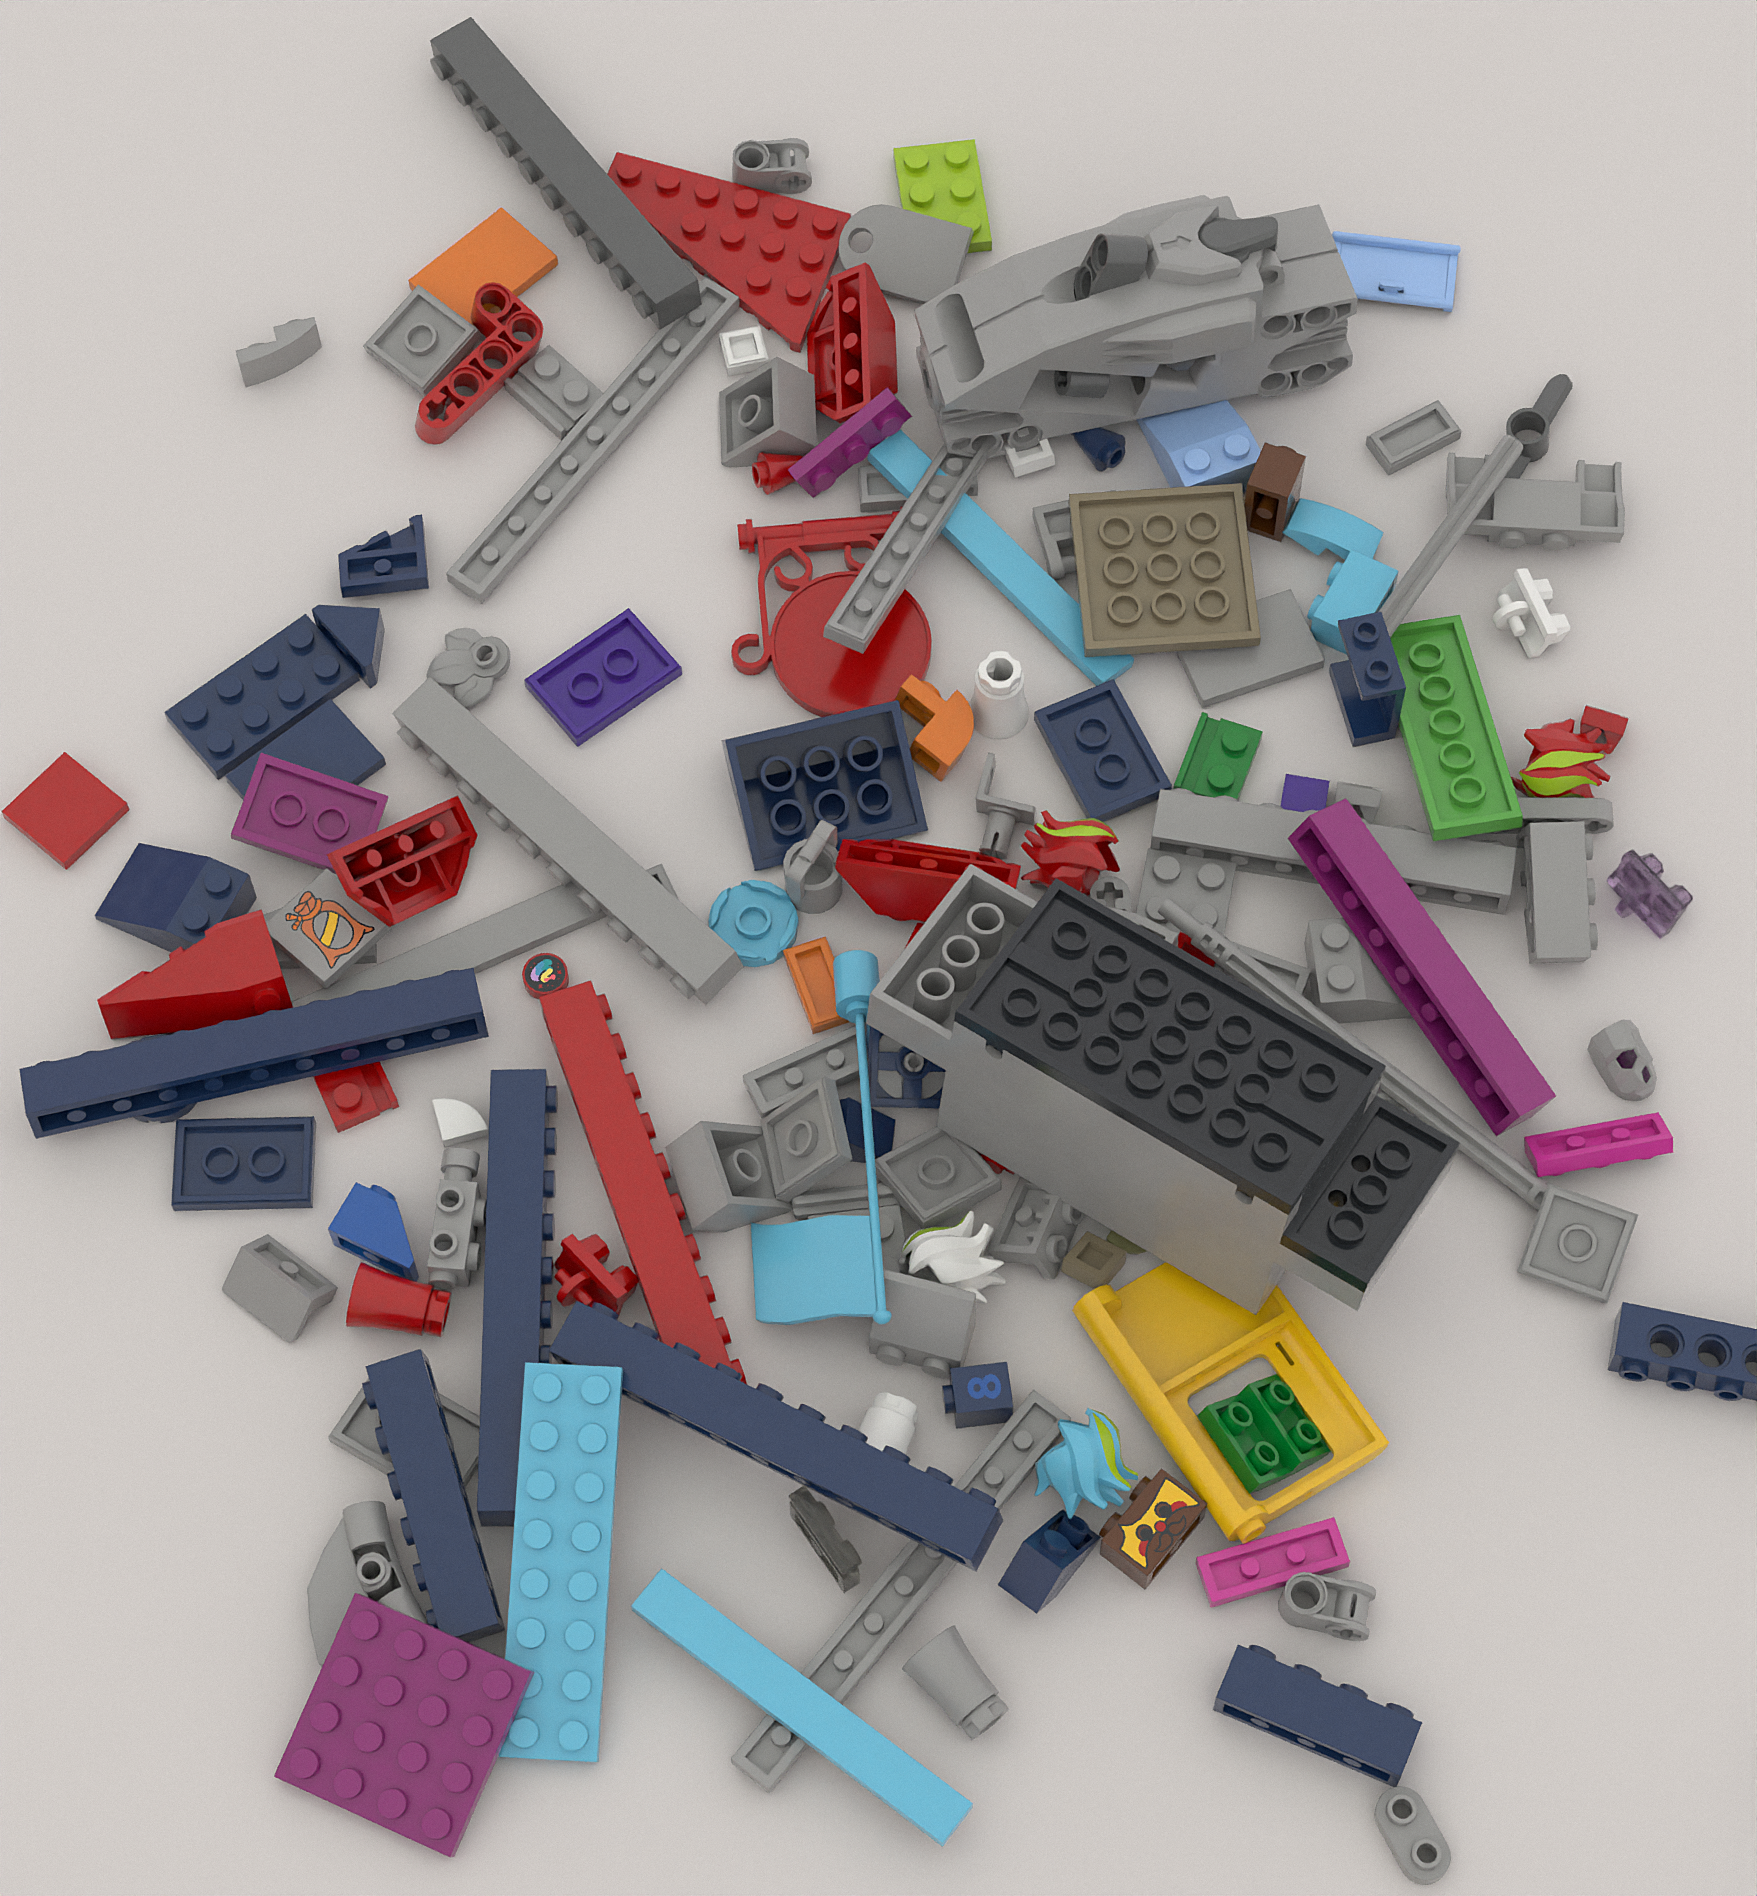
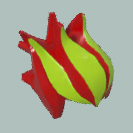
[1511,718,1612,798]
[1021,810,1120,896]

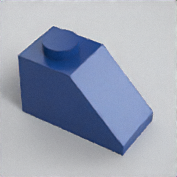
[328,1182,419,1282]

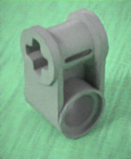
[732,138,812,194]
[1278,1572,1376,1641]

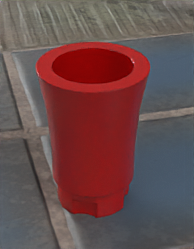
[346,1262,452,1337]

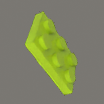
[893,139,992,253]

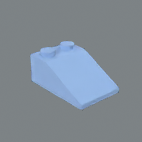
[1136,400,1261,493]

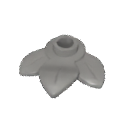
[426,628,510,709]

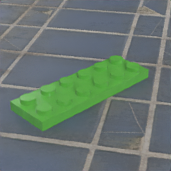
[1390,615,1523,841]

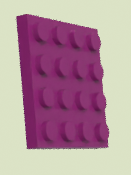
[274,1593,535,1857]

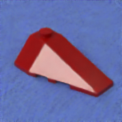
[97,909,293,1039]

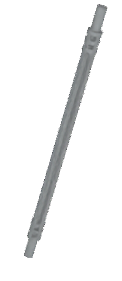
[1158,898,1548,1211]

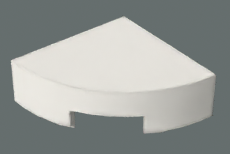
[432,1098,489,1147]

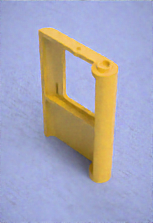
[1072,1262,1389,1544]

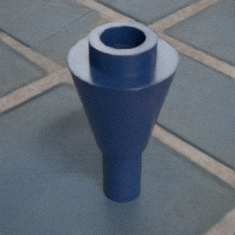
[1071,427,1126,471]

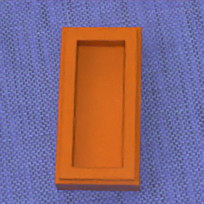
[783,936,849,1034]

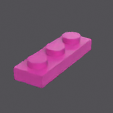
[1524,1112,1673,1177]
[1195,1517,1350,1608]

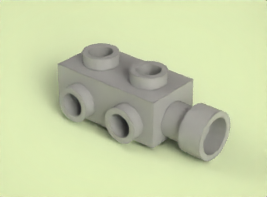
[427,1147,487,1290]

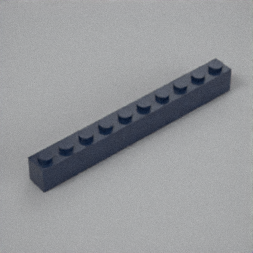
[19,967,489,1139]
[477,1069,558,1527]
[549,1301,1003,1572]

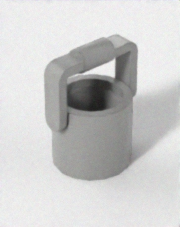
[783,820,843,914]

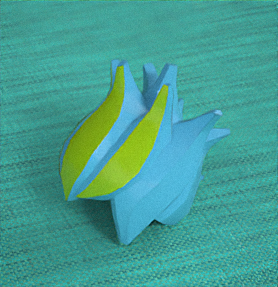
[1034,1408,1138,1519]

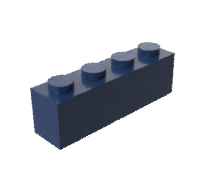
[1213,1644,1422,1787]

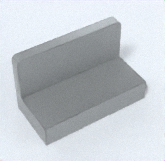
[222,1234,338,1343]

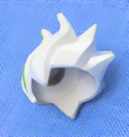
[899,1211,1006,1304]

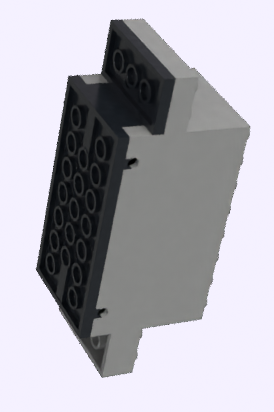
[866,864,1460,1315]

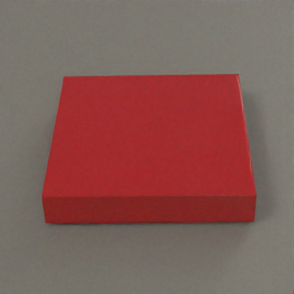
[1,752,130,870]

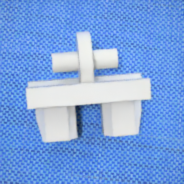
[1492,568,1570,658]

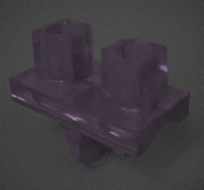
[1606,849,1693,939]

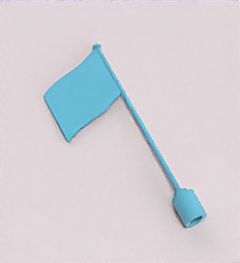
[751,950,892,1325]

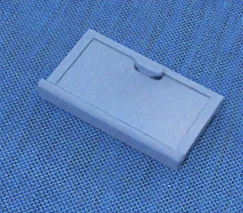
[1332,231,1461,312]

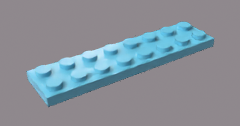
[499,1362,623,1762]

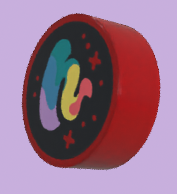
[522,953,569,1000]

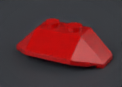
[807,262,898,424]
[327,795,478,927]
[835,839,1021,922]

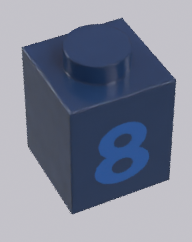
[942,1362,1013,1429]

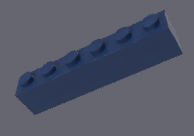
[362,1349,505,1642]

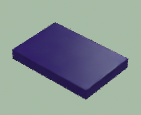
[524,608,682,747]

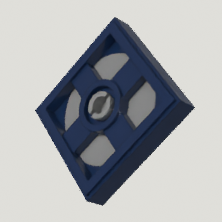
[866,1024,946,1109]

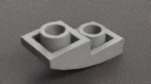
[236,317,322,387]

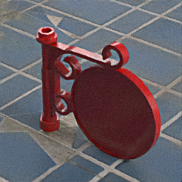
[731,506,932,717]

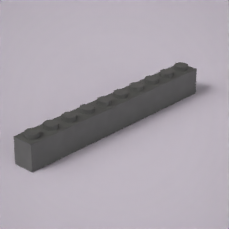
[430,17,702,329]

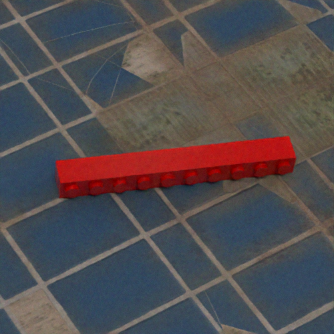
[539,980,747,1384]

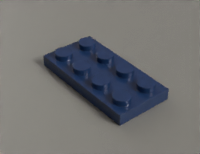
[164,614,360,780]

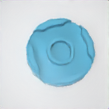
[708,880,799,967]

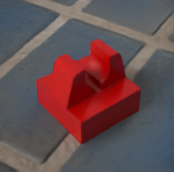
[1580,705,1629,754]

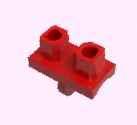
[554,1234,639,1315]

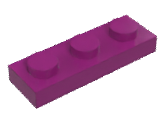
[788,387,912,498]

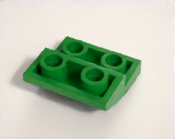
[1197,1374,1331,1494]

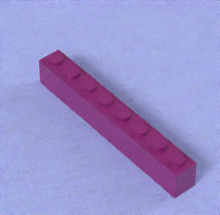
[1287,798,1556,1137]

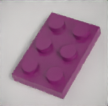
[231,753,388,874]

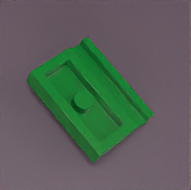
[1173,712,1263,800]

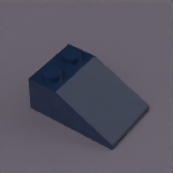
[94,843,257,952]

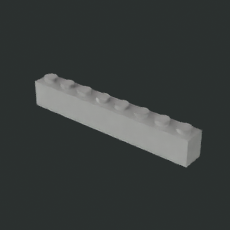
[1150,788,1517,915]

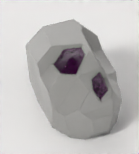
[1587,1020,1657,1101]

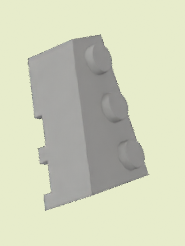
[1516,821,1598,964]

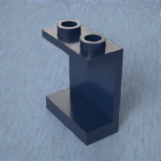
[1329,612,1406,747]

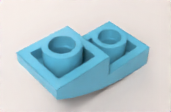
[1283,498,1384,560]

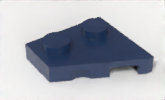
[338,514,429,598]

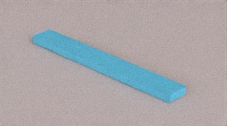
[867,429,1134,686]
[631,1568,973,1847]

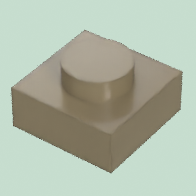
[1061,1231,1127,1289]

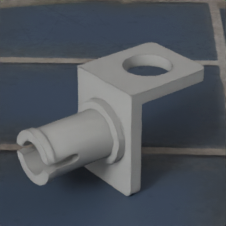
[976,752,1036,859]

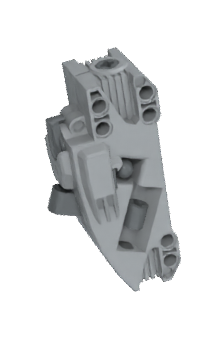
[914,195,1358,458]

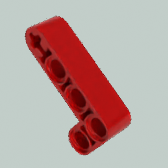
[415,282,544,445]

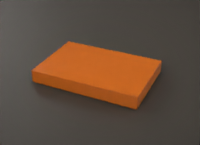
[408,207,558,327]

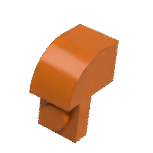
[895,674,974,782]

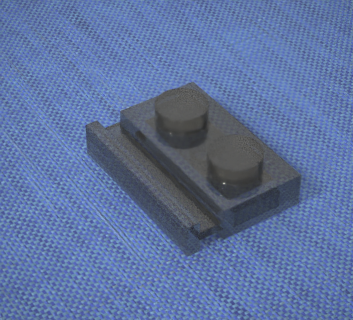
[789,1485,862,1593]

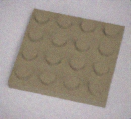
[1068,483,1261,657]

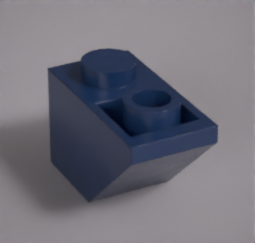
[998,1509,1101,1614]

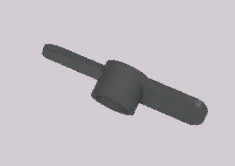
[1504,374,1573,479]

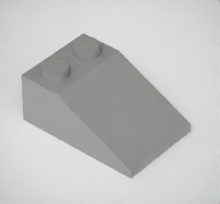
[1304,918,1440,1024]

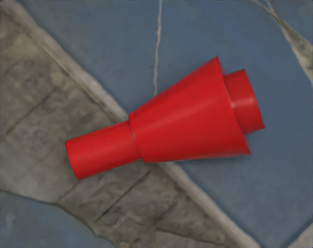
[752,453,803,495]

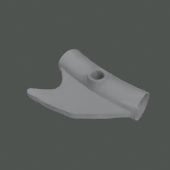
[307,1501,428,1667]

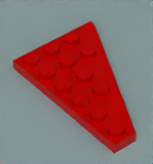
[607,152,851,353]

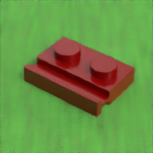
[313,1062,399,1133]

